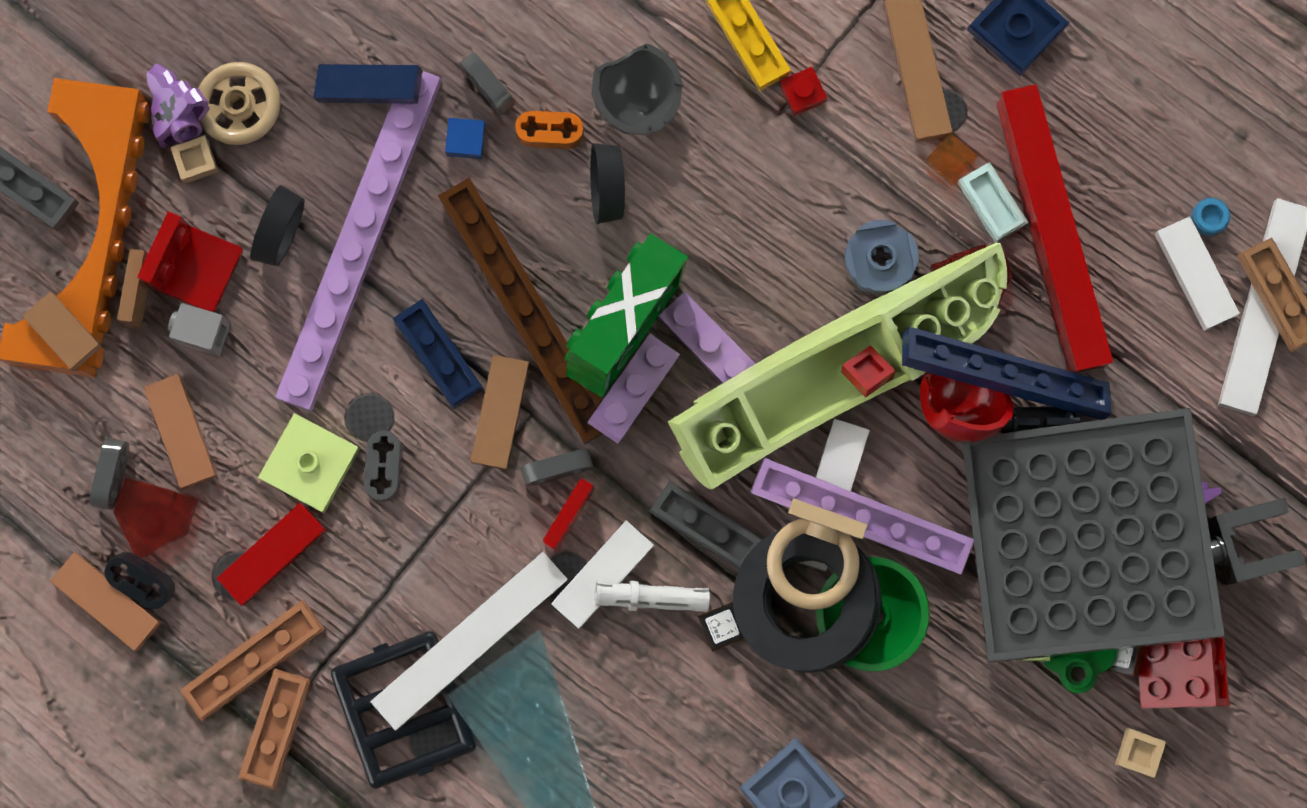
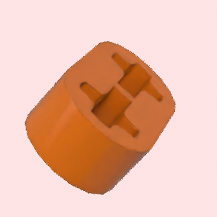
[515,111,584,149]

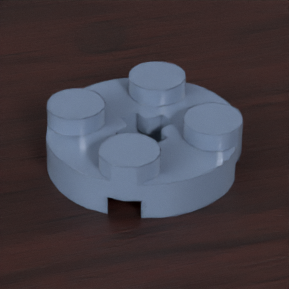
[844,220,919,294]

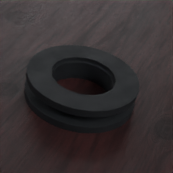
[733,530,882,673]

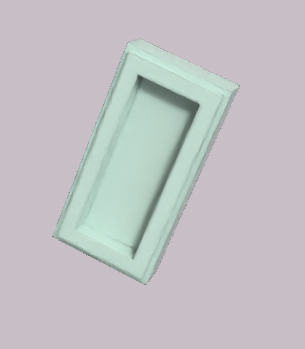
[957,162,1028,243]

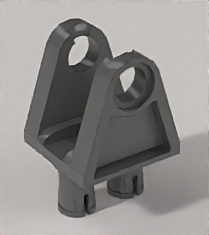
[1207,498,1307,586]

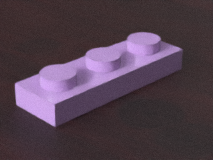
[658,292,755,384]
[588,334,680,444]

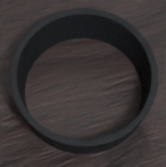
[590,143,625,224]
[250,185,305,266]

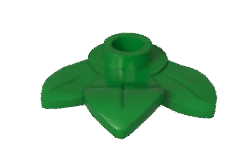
[1043,649,1117,693]

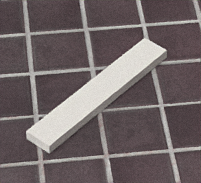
[1217,198,1307,416]
[370,552,568,731]

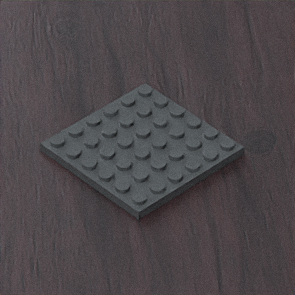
[962,408,1225,663]

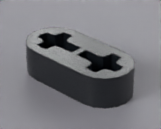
[104,552,175,609]

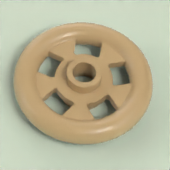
[198,62,281,145]

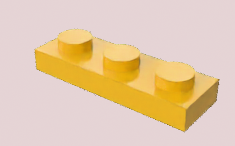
[706,0,791,92]

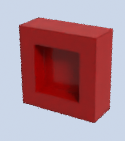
[779,67,827,116]
[841,345,895,398]

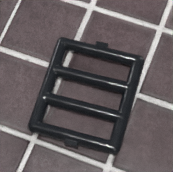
[331,631,476,789]

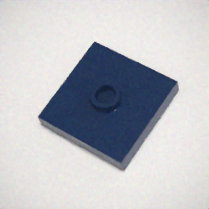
[967,0,1070,77]

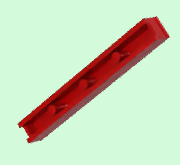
[996,84,1113,373]

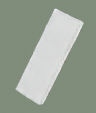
[1154,217,1240,331]
[551,520,654,629]

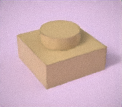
[170,135,219,184]
[1115,728,1166,778]

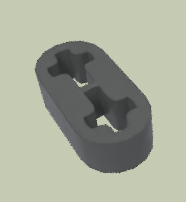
[459,52,515,115]
[364,430,403,502]
[90,438,129,510]
[521,449,593,486]

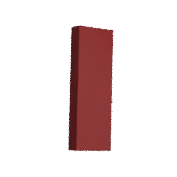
[216,502,327,607]

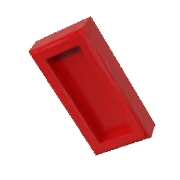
[543,478,595,552]

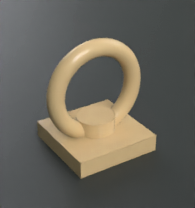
[767,498,868,610]

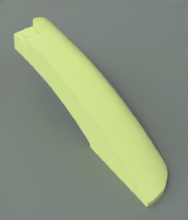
[668,243,1007,490]

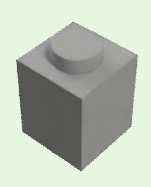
[168,303,231,357]

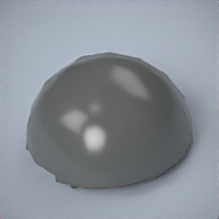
[591,44,683,136]

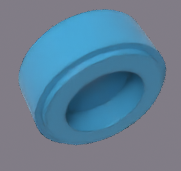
[1190,198,1230,236]

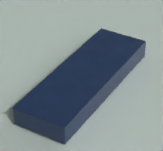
[313,64,423,104]
[392,298,484,410]

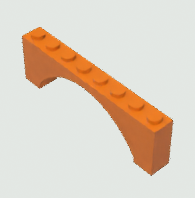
[0,78,151,378]

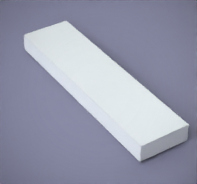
[799,419,870,572]

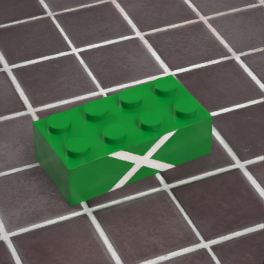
[564,233,688,398]

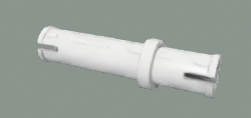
[594,581,710,612]

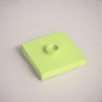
[258,413,360,513]

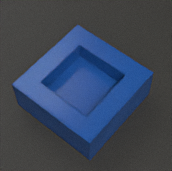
[445,118,486,159]

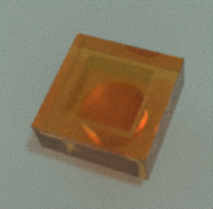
[925,133,978,186]

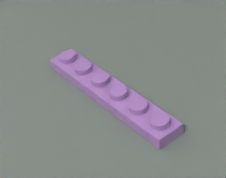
[750,458,974,574]

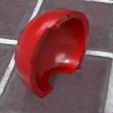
[920,372,1014,444]

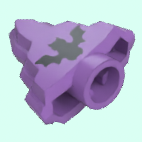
[147,63,210,148]

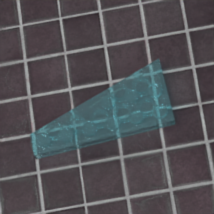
[447,629,595,808]

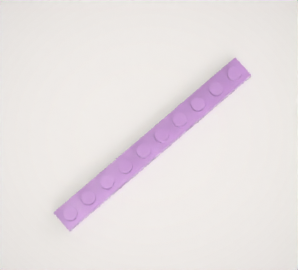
[275,71,442,412]

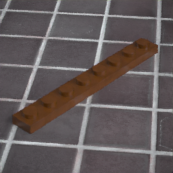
[438,178,603,445]

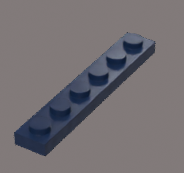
[902,326,1111,420]

